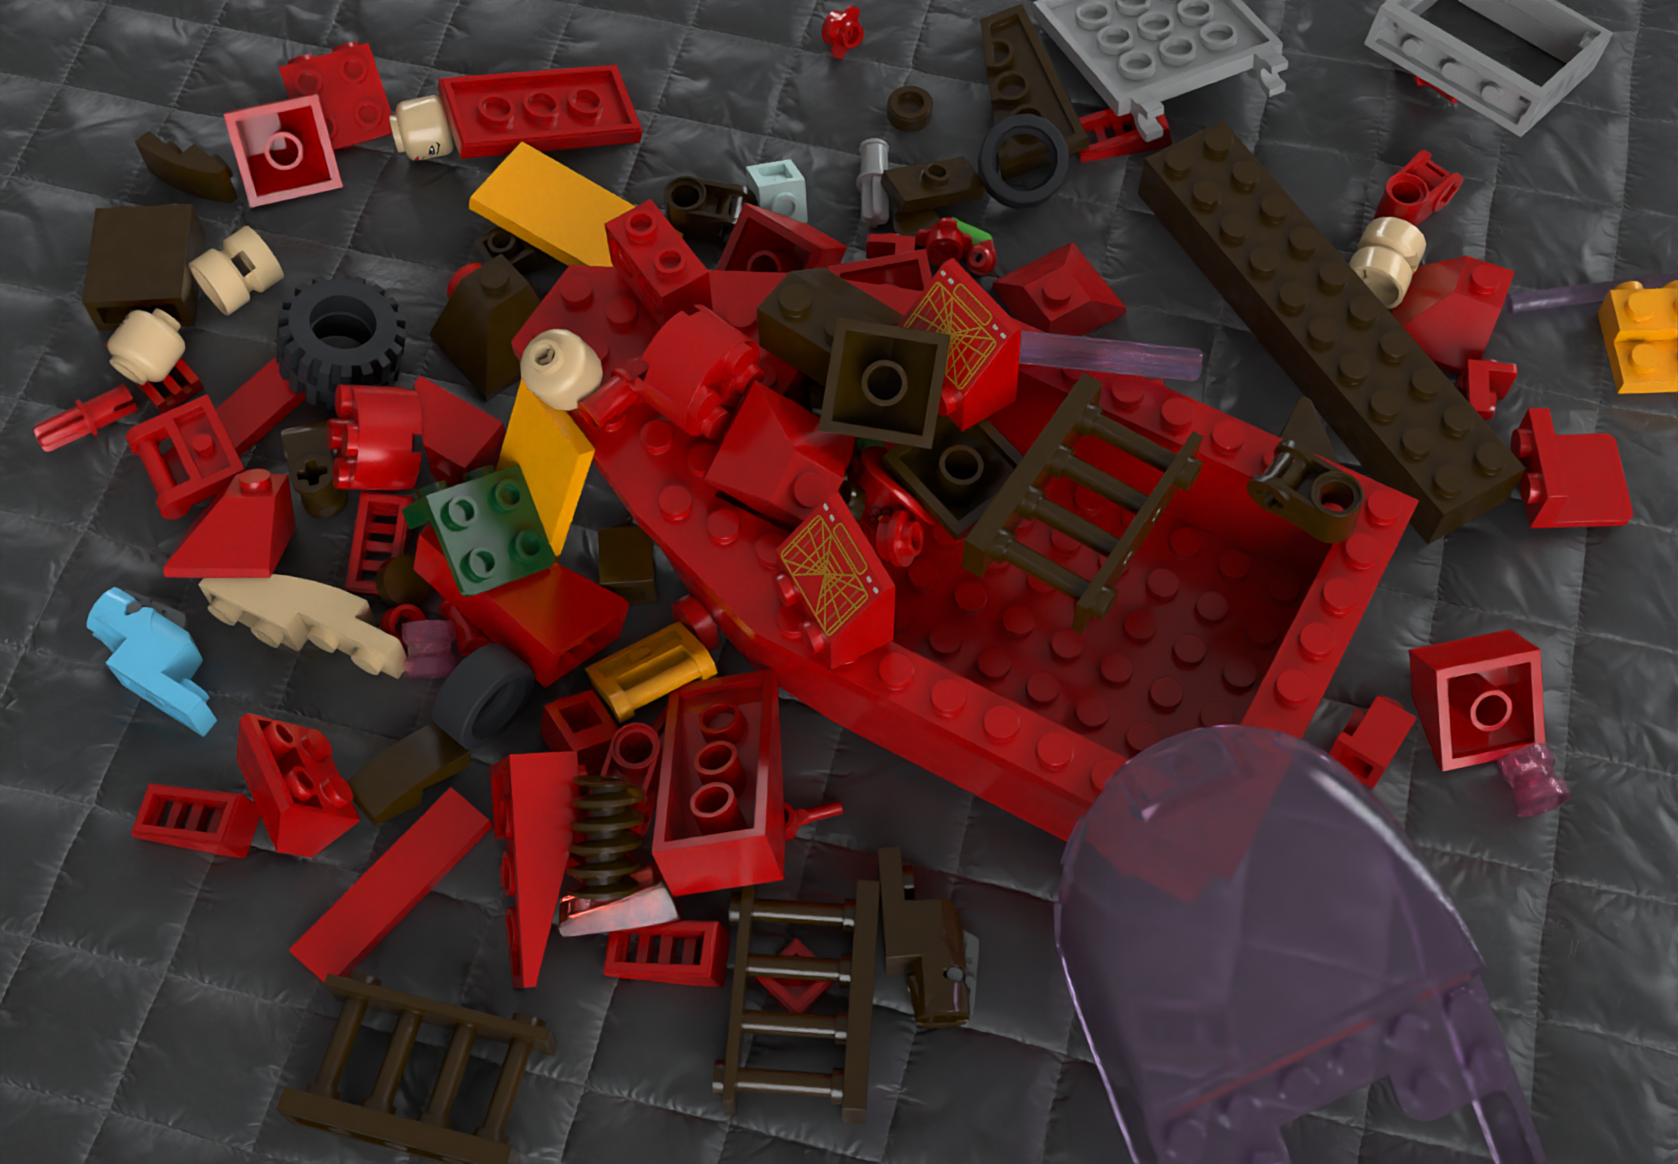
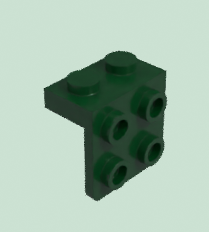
[402,464,555,597]

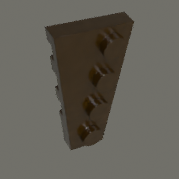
[980,4,1089,181]

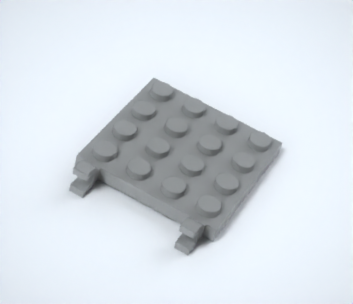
[1033,0,1288,142]

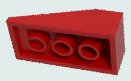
[652,669,786,896]

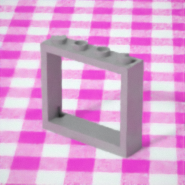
[1364,0,1613,137]

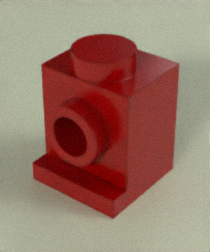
[540,689,619,775]
[1325,695,1417,789]

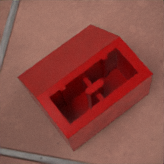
[236,713,360,858]

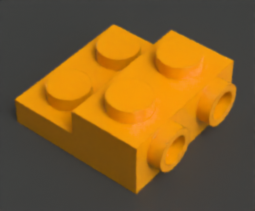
[1597,280,1678,394]

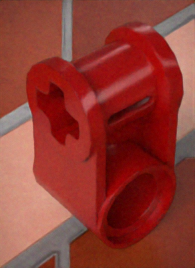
[1374,149,1463,227]
[586,722,663,837]

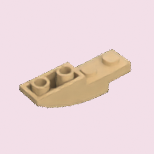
[198,574,410,679]

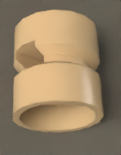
[1349,217,1426,309]
[189,226,284,315]

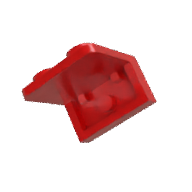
[278,42,393,151]
[1510,408,1633,528]

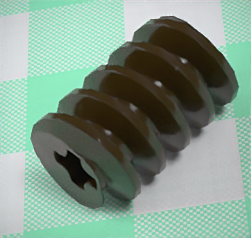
[565,775,645,900]

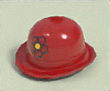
[854,445,937,531]

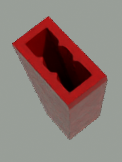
[413,523,630,688]

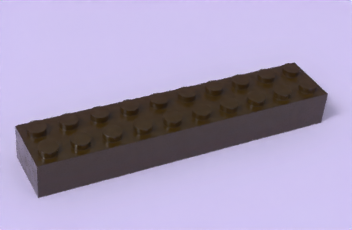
[1138,120,1526,545]

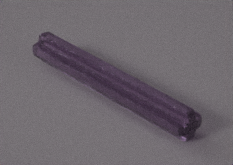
[1019,330,1203,381]

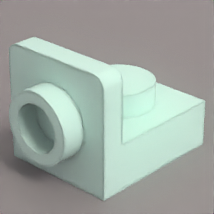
[746,159,808,223]

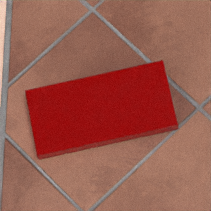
[438,65,643,159]

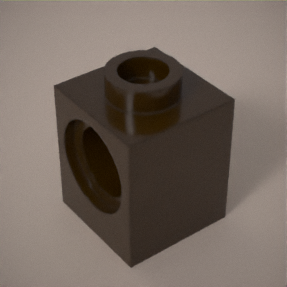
[598,523,658,606]

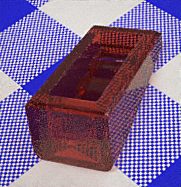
[558,861,681,937]

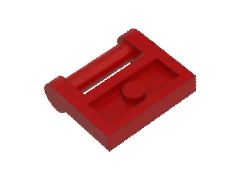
[125,394,246,520]

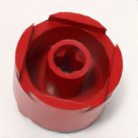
[634,304,766,440]
[326,384,422,490]

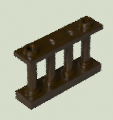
[962,373,1204,635]
[712,879,880,1124]
[276,971,558,1164]

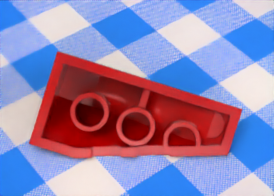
[489,751,588,988]

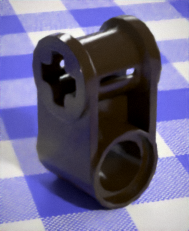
[664,176,757,247]
[281,419,348,519]
[1246,440,1364,543]

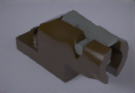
[877,846,979,1028]

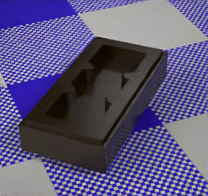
[880,156,985,214]

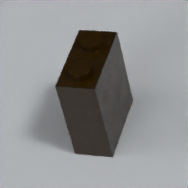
[82,203,205,331]

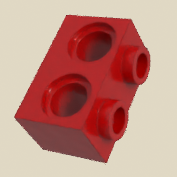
[604,199,713,328]

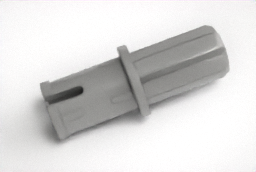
[856,138,889,228]

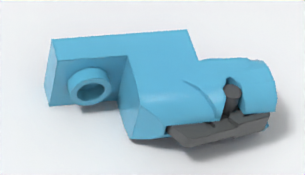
[87,587,217,737]

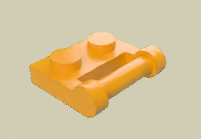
[585,621,718,724]

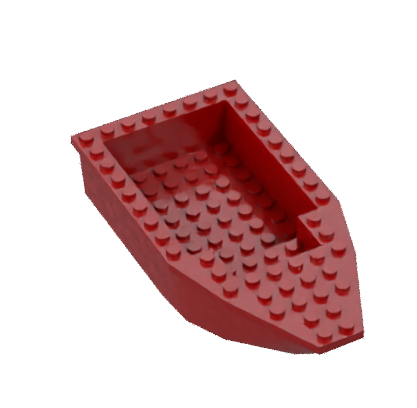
[511,265,1419,905]

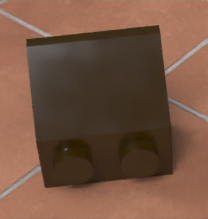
[757,268,904,387]

